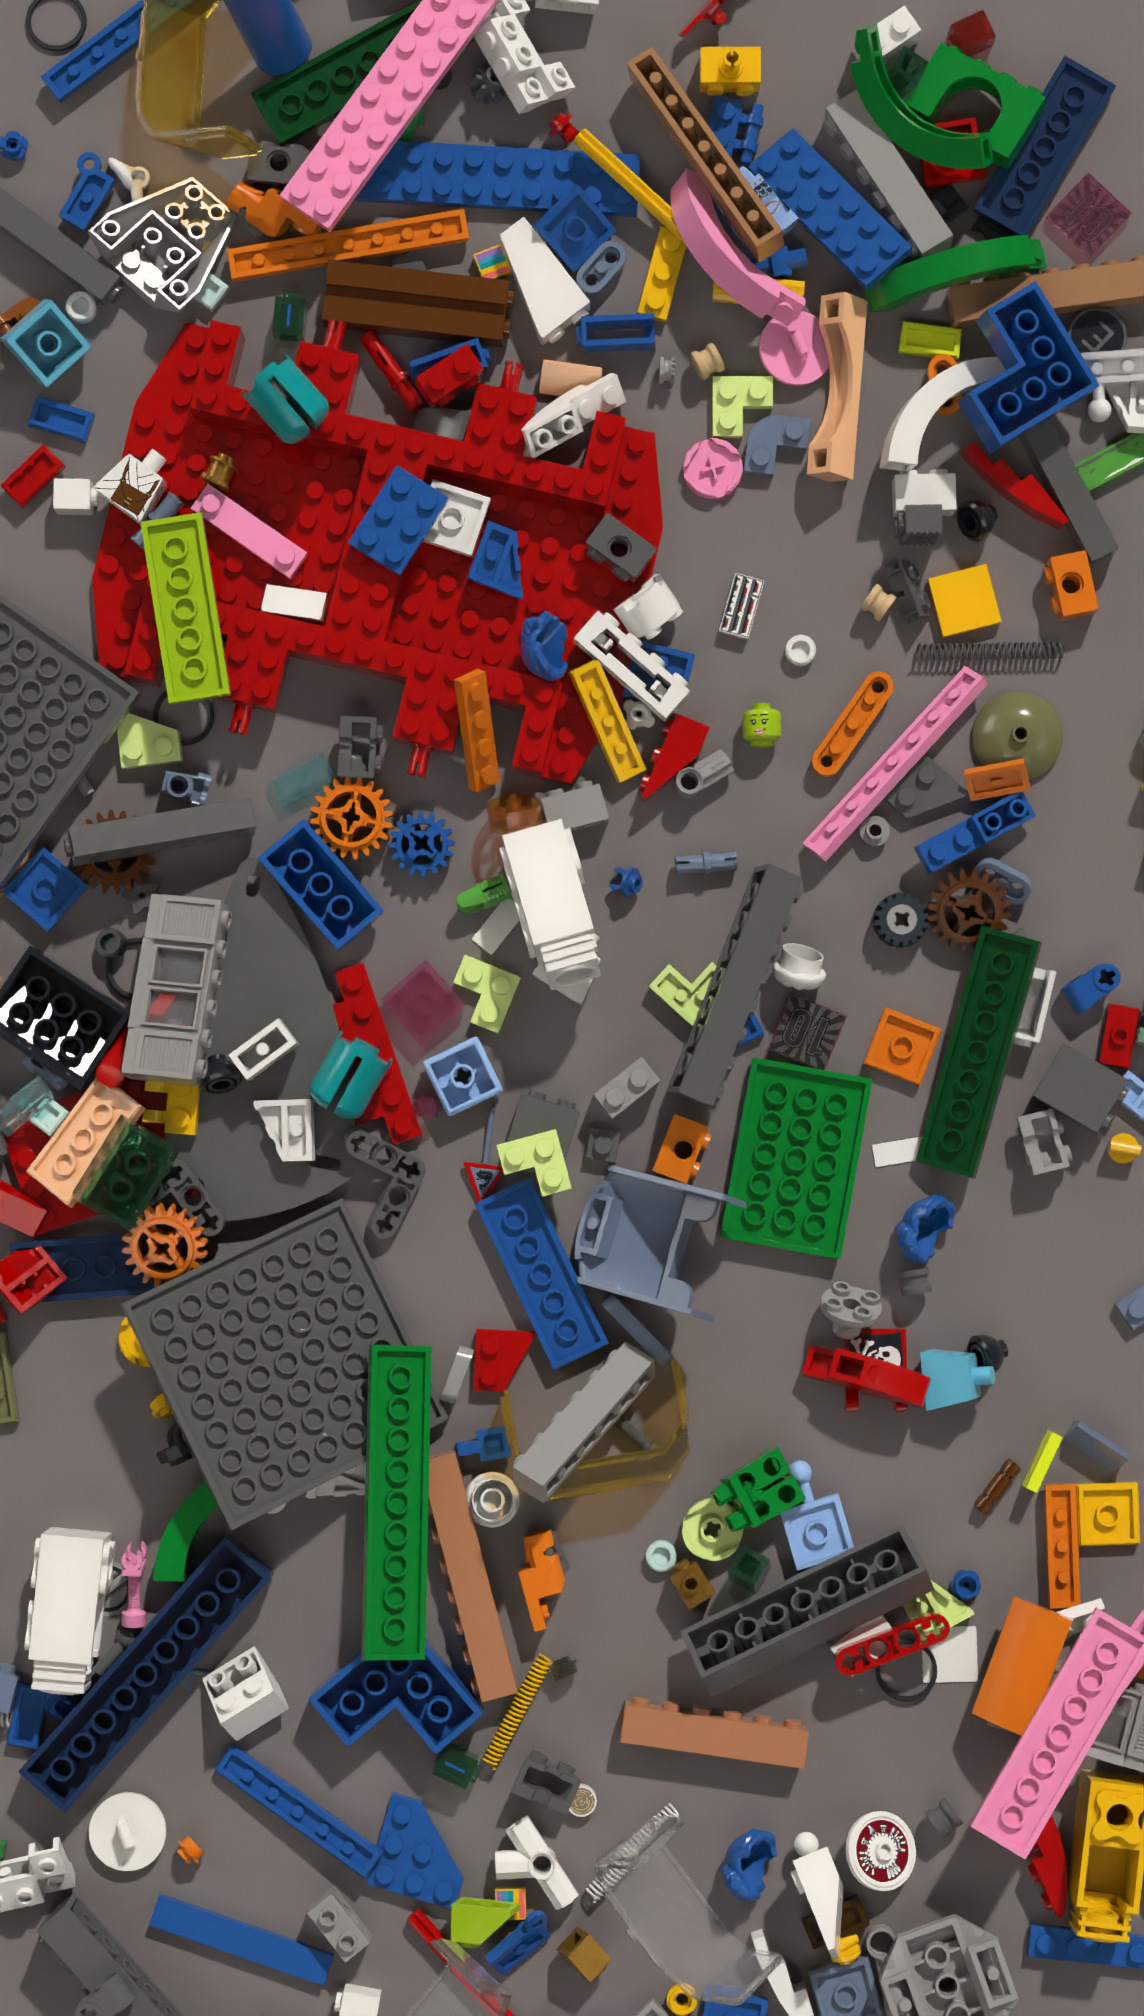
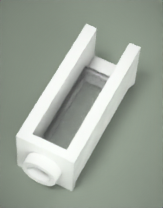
[1014,968,1056,1047]

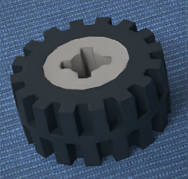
[873,892,929,948]

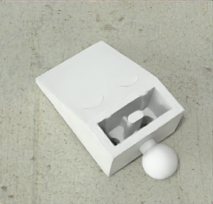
[791,1832,844,1960]

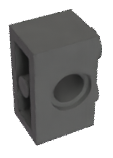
[246,141,311,191]
[585,513,657,583]

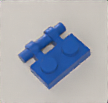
[708,95,764,166]

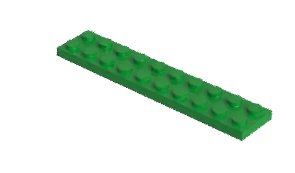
[361,1345,432,1661]

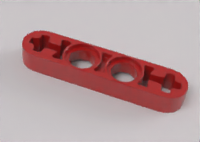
[834,1612,950,1676]

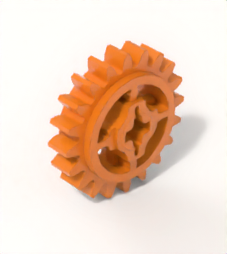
[309,777,394,860]
[122,1203,208,1288]

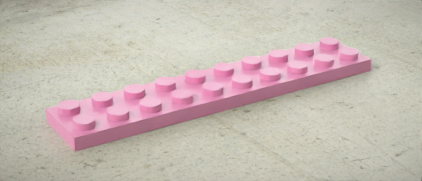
[279,0,500,232]

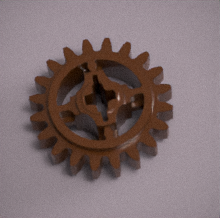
[74,810,156,895]
[926,868,1011,953]

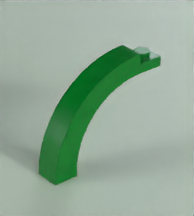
[850,24,994,169]
[864,235,1048,312]
[153,1482,217,1582]

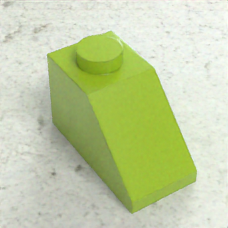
[451,1897,520,1948]

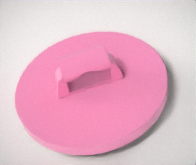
[759,311,829,386]

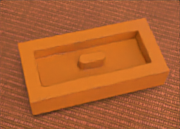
[964,758,1030,802]

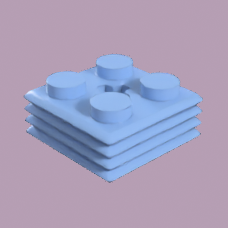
[423,1037,503,1116]

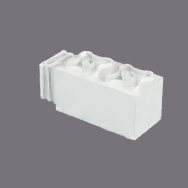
[499,819,601,990]
[24,1527,116,1695]

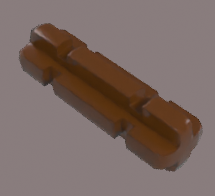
[974,1459,1021,1515]

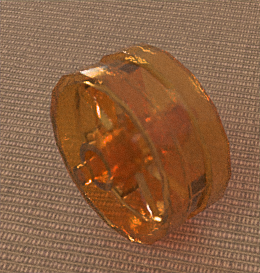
[487,793,542,834]

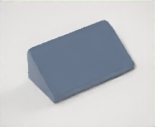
[1064,1420,1131,1471]

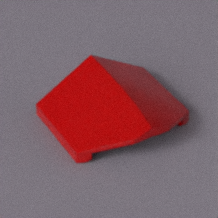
[0,1246,68,1315]

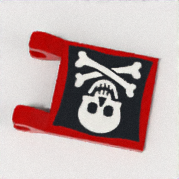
[845,1329,908,1412]

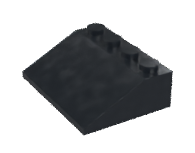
[0,946,130,1090]

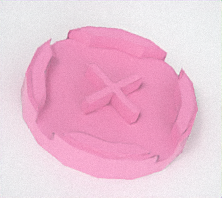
[683,438,743,499]

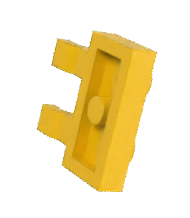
[142,1081,201,1135]

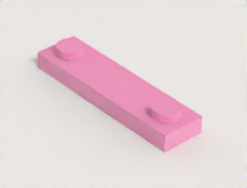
[191,484,308,580]

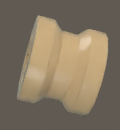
[690,343,725,381]
[860,584,897,622]

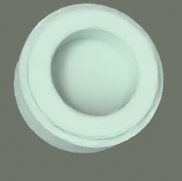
[646,1540,676,1572]

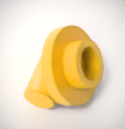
[1108,1133,1141,1164]
[827,1932,861,1965]

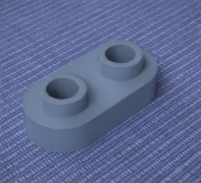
[576,241,626,296]
[975,858,1032,905]

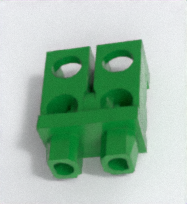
[710,1447,806,1532]

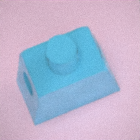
[920,1349,995,1411]

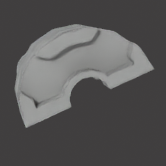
[1017,1108,1073,1175]

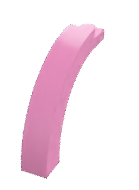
[670,168,806,326]

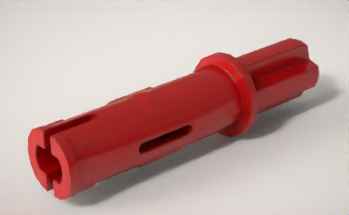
[359,330,424,412]

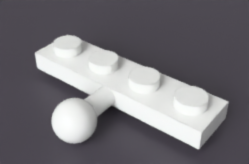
[1081,348,1144,422]

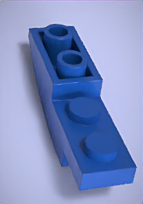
[914,792,1036,874]

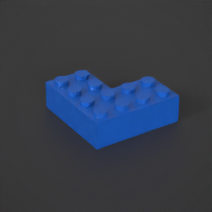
[958,281,1100,454]
[308,1639,484,1754]

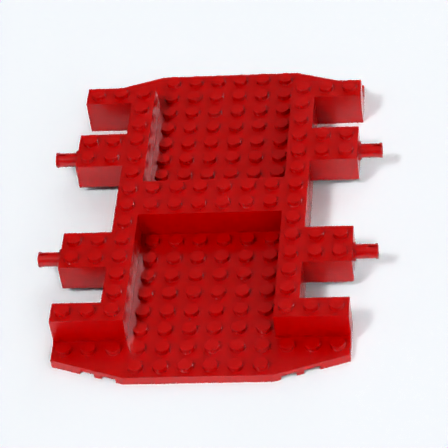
[92,319,663,785]

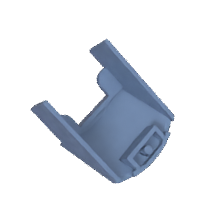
[575,1165,747,1322]

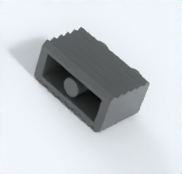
[894,504,943,546]

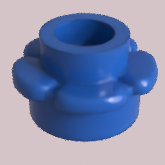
[0,131,28,161]
[951,1570,981,1600]

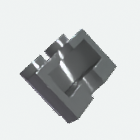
[337,716,384,778]
[511,1750,581,1815]

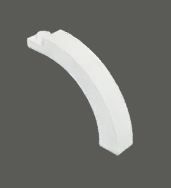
[880,357,1005,472]

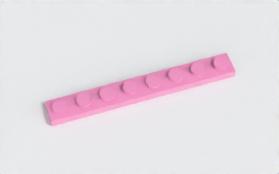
[802,666,988,862]

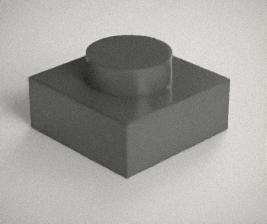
[586,1128,621,1163]

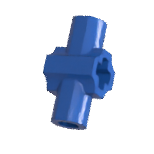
[750,245,809,280]

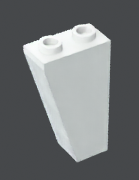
[500,217,590,346]

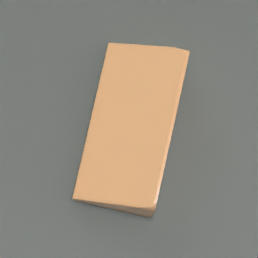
[539,360,603,397]

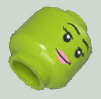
[742,703,782,748]

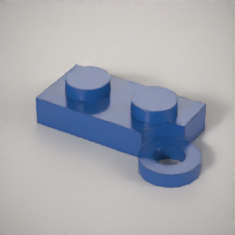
[58,152,116,233]
[485,1910,551,1976]

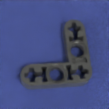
[342,1129,426,1239]
[111,1159,226,1236]

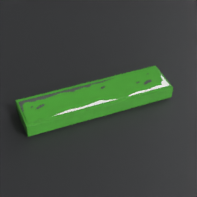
[1075,433,1144,492]

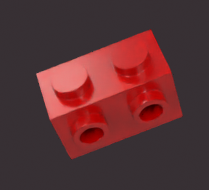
[415,344,484,409]

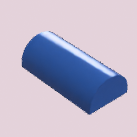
[223,0,312,75]
[257,819,384,951]

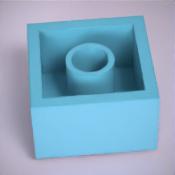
[0,299,91,387]

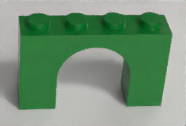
[905,43,1046,170]

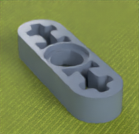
[601,1294,674,1367]

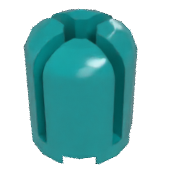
[240,353,329,444]
[310,1031,393,1119]

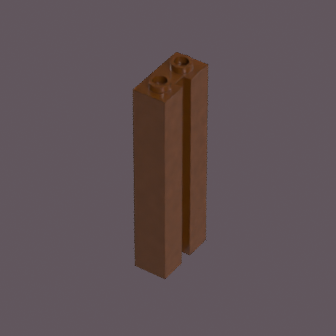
[322,260,515,348]

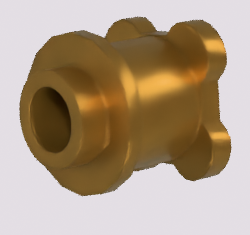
[200,453,238,493]

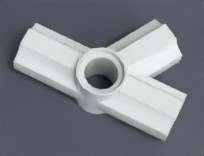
[495,1815,579,1910]

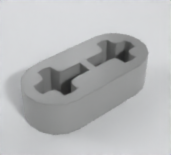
[440,1345,474,1405]

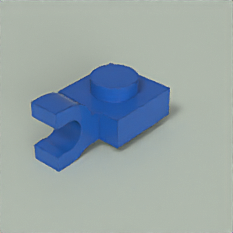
[456,1425,511,1462]

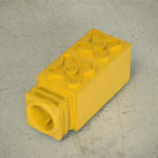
[1067,1769,1144,1943]

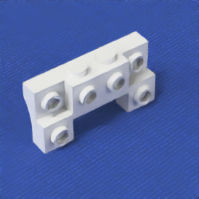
[474,0,575,114]
[0,1837,76,1913]

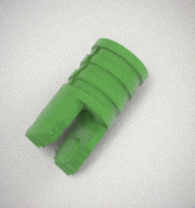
[455,873,513,915]

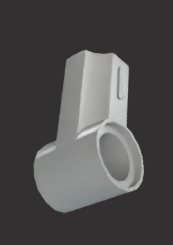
[674,749,734,799]

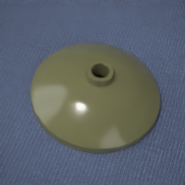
[972,692,1063,780]

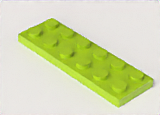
[140,512,231,705]

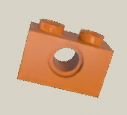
[1043,550,1099,621]
[652,1114,712,1184]

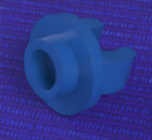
[609,867,643,898]
[44,1693,76,1721]

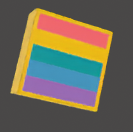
[473,244,512,279]
[495,1886,527,1920]

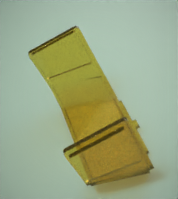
[135,0,264,159]
[500,1360,690,1501]

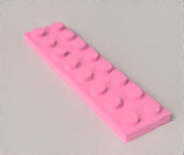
[970,1607,1144,1860]

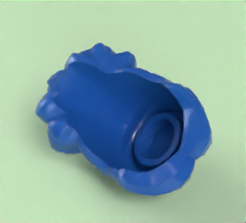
[520,611,568,681]
[894,1195,955,1265]
[720,1829,777,1902]

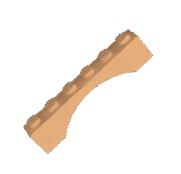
[807,292,868,482]

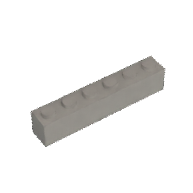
[823,89,953,259]
[512,1342,655,1503]

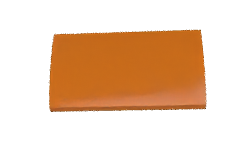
[972,1596,1073,1735]

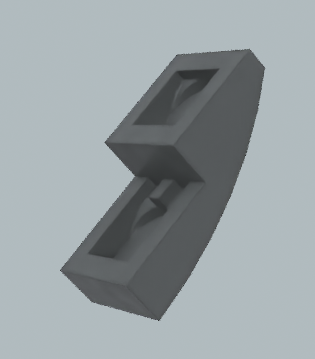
[413,408,470,441]

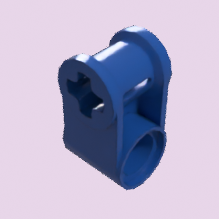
[1060,964,1121,1015]

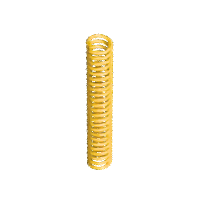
[481,1654,552,1770]

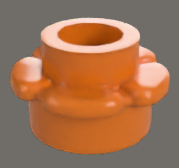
[177,1836,205,1864]

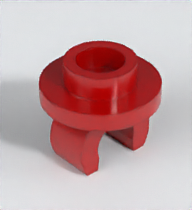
[548,112,579,144]

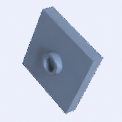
[808,1954,884,2016]

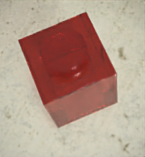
[946,10,996,57]

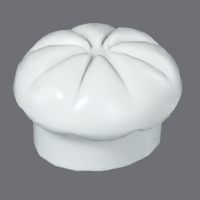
[772,943,826,990]
[466,1472,519,1528]

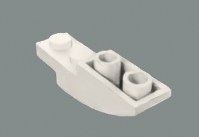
[521,373,626,458]

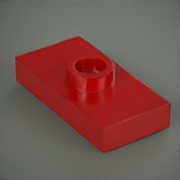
[0,444,66,509]
[1098,1003,1139,1069]

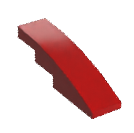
[961,442,1069,530]

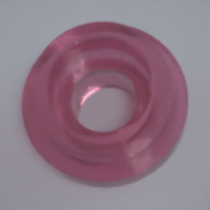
[412,1094,443,1118]

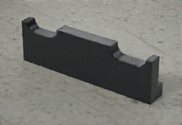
[971,215,1014,240]

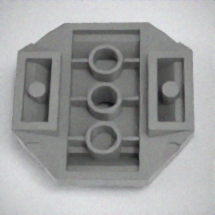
[879,1914,1019,2016]

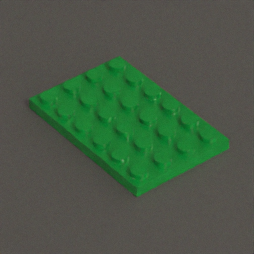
[720,1057,873,1260]

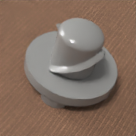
[820,1281,882,1339]

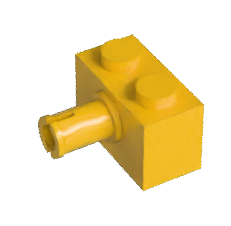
[699,47,761,96]

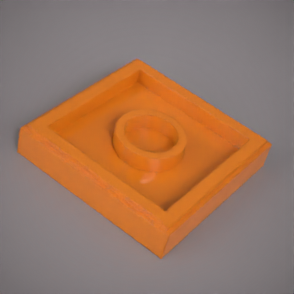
[863,1007,942,1086]

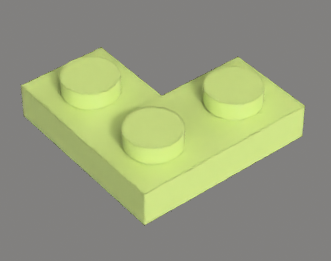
[712,376,773,439]
[453,955,521,1034]
[648,962,717,1026]
[497,1129,572,1196]

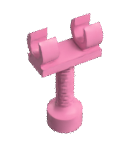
[121,1541,147,1628]

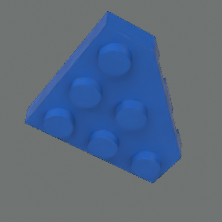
[366,1792,464,1909]

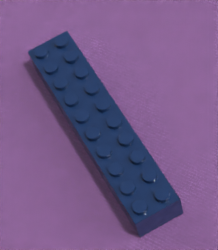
[18,1533,274,1813]

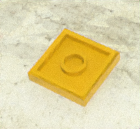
[927,564,1002,638]
[1076,1482,1140,1546]

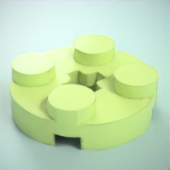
[682,1498,743,1561]

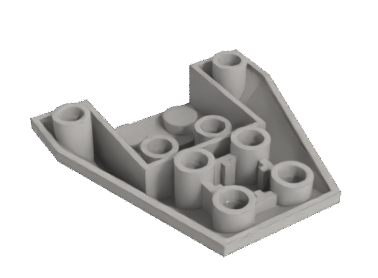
[88,177,236,313]

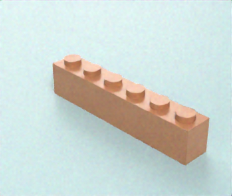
[620,1697,809,1769]

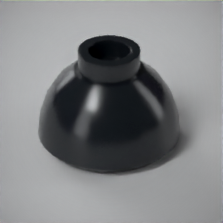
[957,500,998,542]
[200,1054,242,1094]
[967,1335,1008,1372]

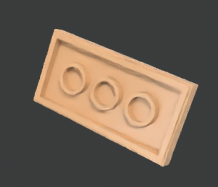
[26,1077,146,1208]

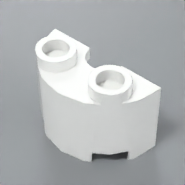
[614,574,683,640]

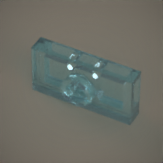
[269,753,337,808]
[0,1075,54,1137]

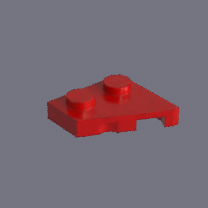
[473,1328,535,1392]

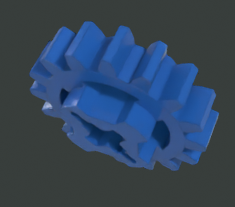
[389,811,455,878]

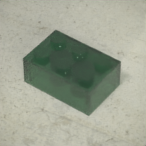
[72,1114,180,1231]

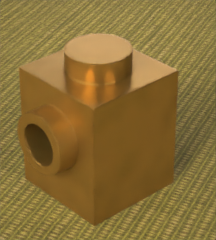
[669,1558,715,1610]
[556,1926,612,1983]

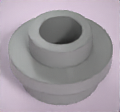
[859,816,890,846]

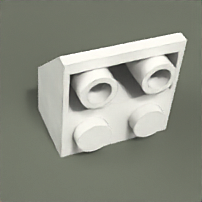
[202,1646,289,1741]

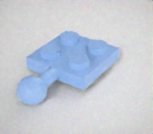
[780,1460,854,1571]

